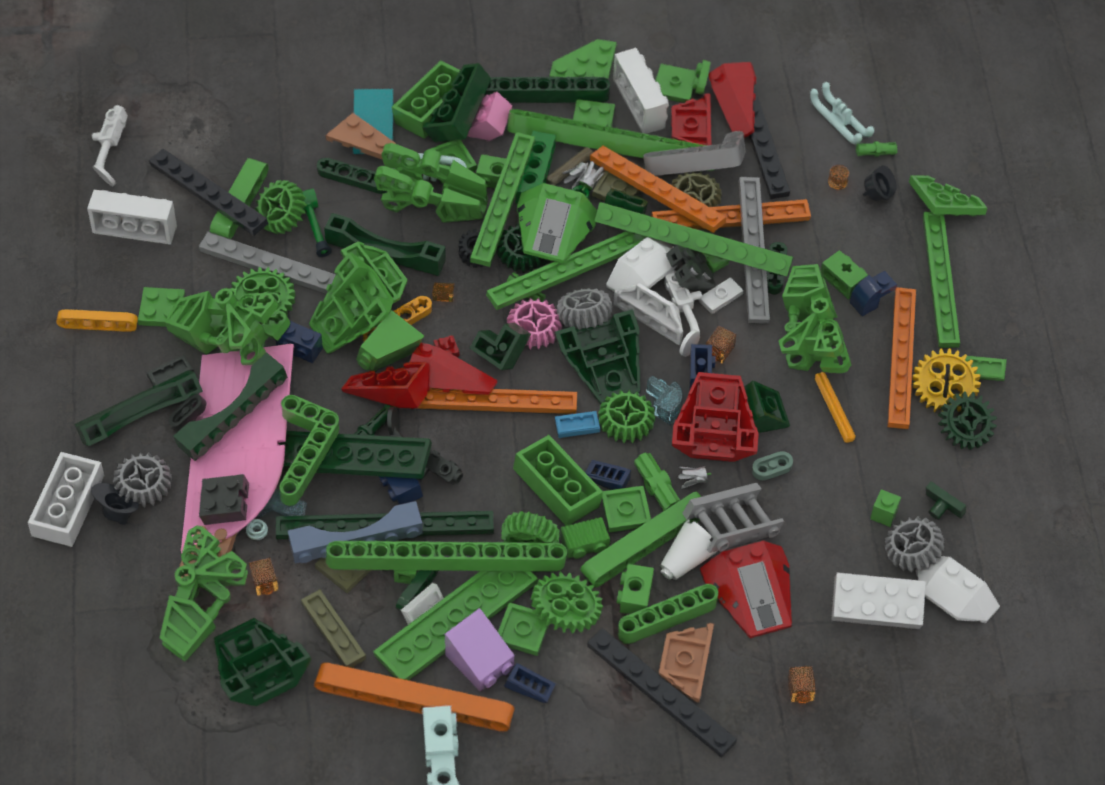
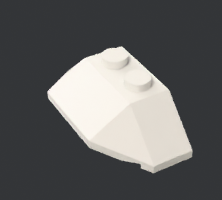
[606,237,677,292]
[613,283,683,346]
[916,556,1000,623]

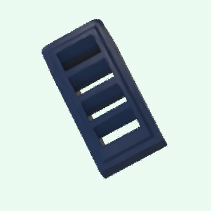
[585,460,631,490]
[504,663,556,703]

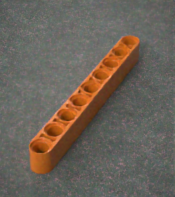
[314,663,514,732]

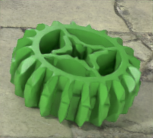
[255,180,307,234]
[598,389,655,444]
[501,511,560,543]

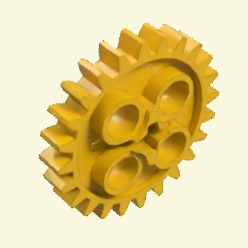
[912,348,981,412]

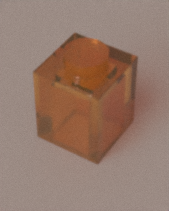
[706,325,736,363]
[249,557,278,596]
[788,666,816,703]

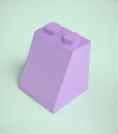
[445,608,514,691]

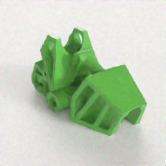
[374,143,488,223]
[778,264,851,373]
[164,288,290,365]
[160,526,248,662]

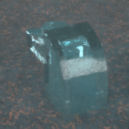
[646,375,683,425]

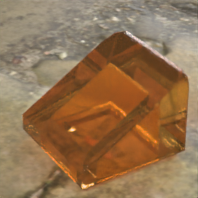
[432,282,455,302]

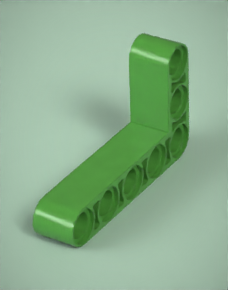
[280,395,339,506]

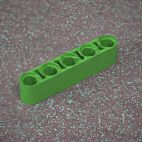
[210,158,269,239]
[618,584,718,644]

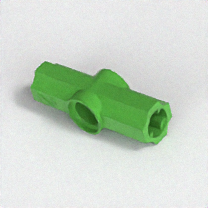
[634,452,680,511]

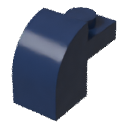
[850,271,897,317]

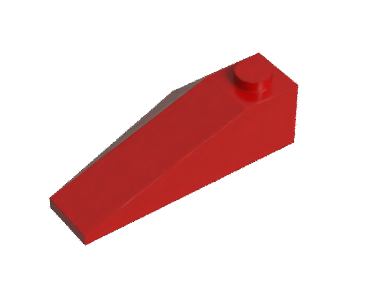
[410,343,497,395]

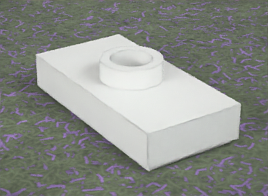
[699,277,743,314]
[401,583,444,625]

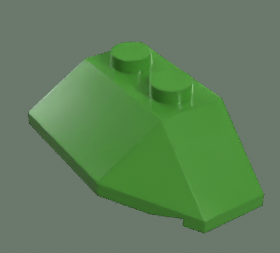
[341,241,407,303]

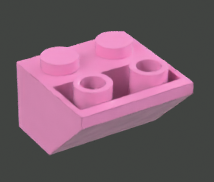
[467,92,512,141]

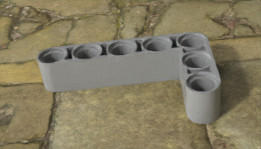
[643,131,746,176]

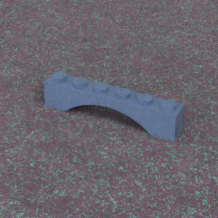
[288,501,423,564]

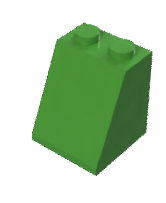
[356,310,424,371]

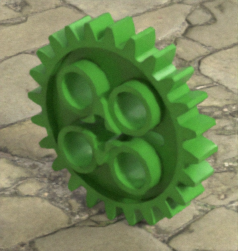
[230,267,296,324]
[531,572,603,633]

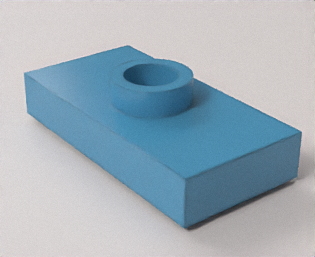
[555,411,600,438]

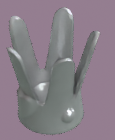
[579,161,605,191]
[562,162,589,189]
[678,466,711,489]

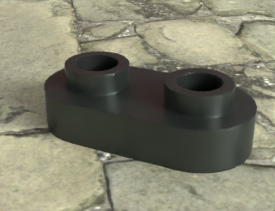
[169,394,207,431]

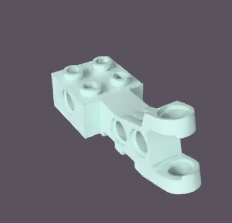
[423,706,459,785]

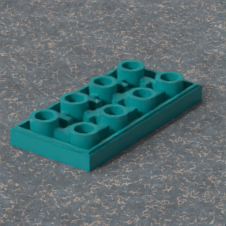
[353,89,393,154]

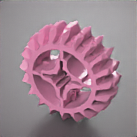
[507,298,562,350]

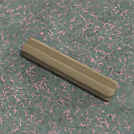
[546,147,593,186]

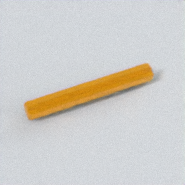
[815,372,855,443]

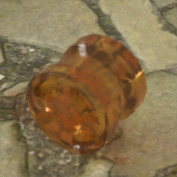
[828,165,849,190]

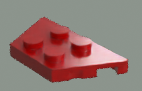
[671,93,711,146]

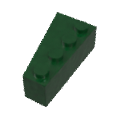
[422,63,491,142]

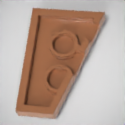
[326,113,396,160]

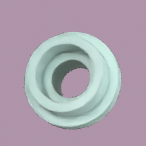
[246,519,268,540]

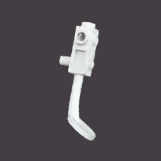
[92,106,128,186]
[665,270,702,357]

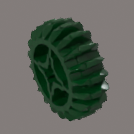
[497,223,548,273]

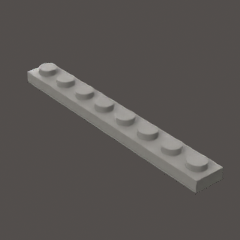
[739,177,770,324]
[199,232,336,294]

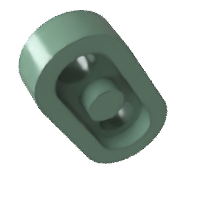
[752,451,793,480]

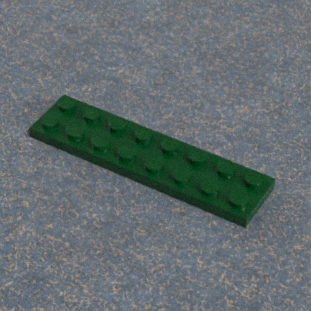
[278,431,432,479]

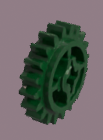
[938,391,997,450]

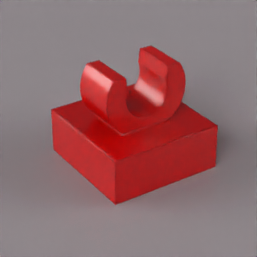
[433,335,459,357]

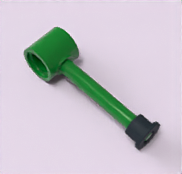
[302,188,332,257]

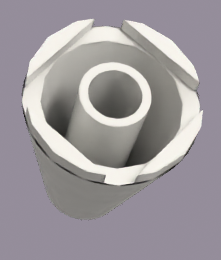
[660,520,717,580]

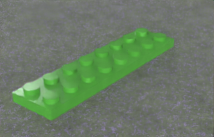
[373,556,538,681]

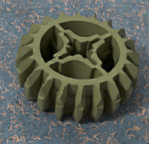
[671,172,722,207]

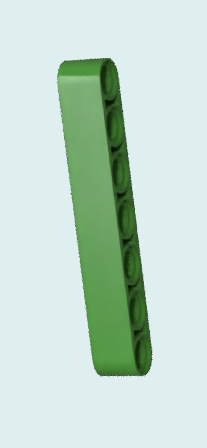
[580,492,702,587]

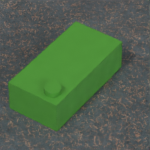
[392,61,460,139]
[513,435,603,526]

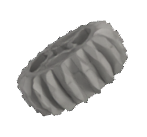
[557,288,612,330]
[113,452,172,508]
[885,516,944,573]

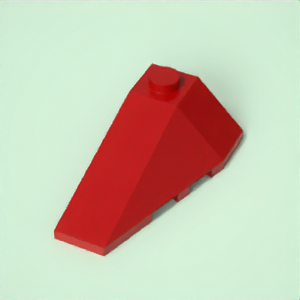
[708,62,756,138]
[341,362,429,409]

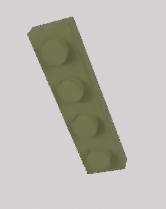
[301,589,366,668]

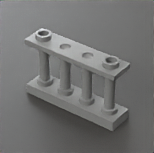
[682,483,784,553]

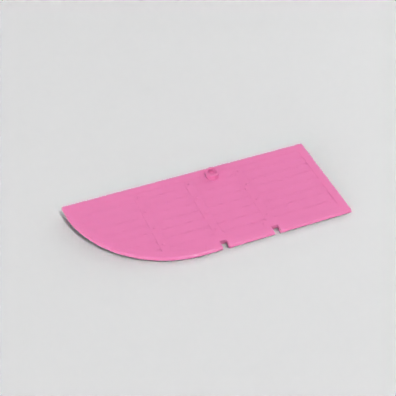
[181,344,294,554]

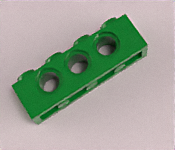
[516,131,556,204]

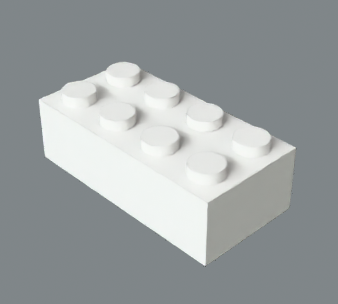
[613,48,669,134]
[87,190,177,245]
[28,452,104,547]
[831,573,926,629]

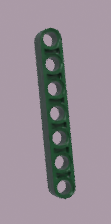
[484,77,610,103]

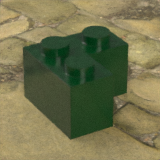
[470,323,531,370]

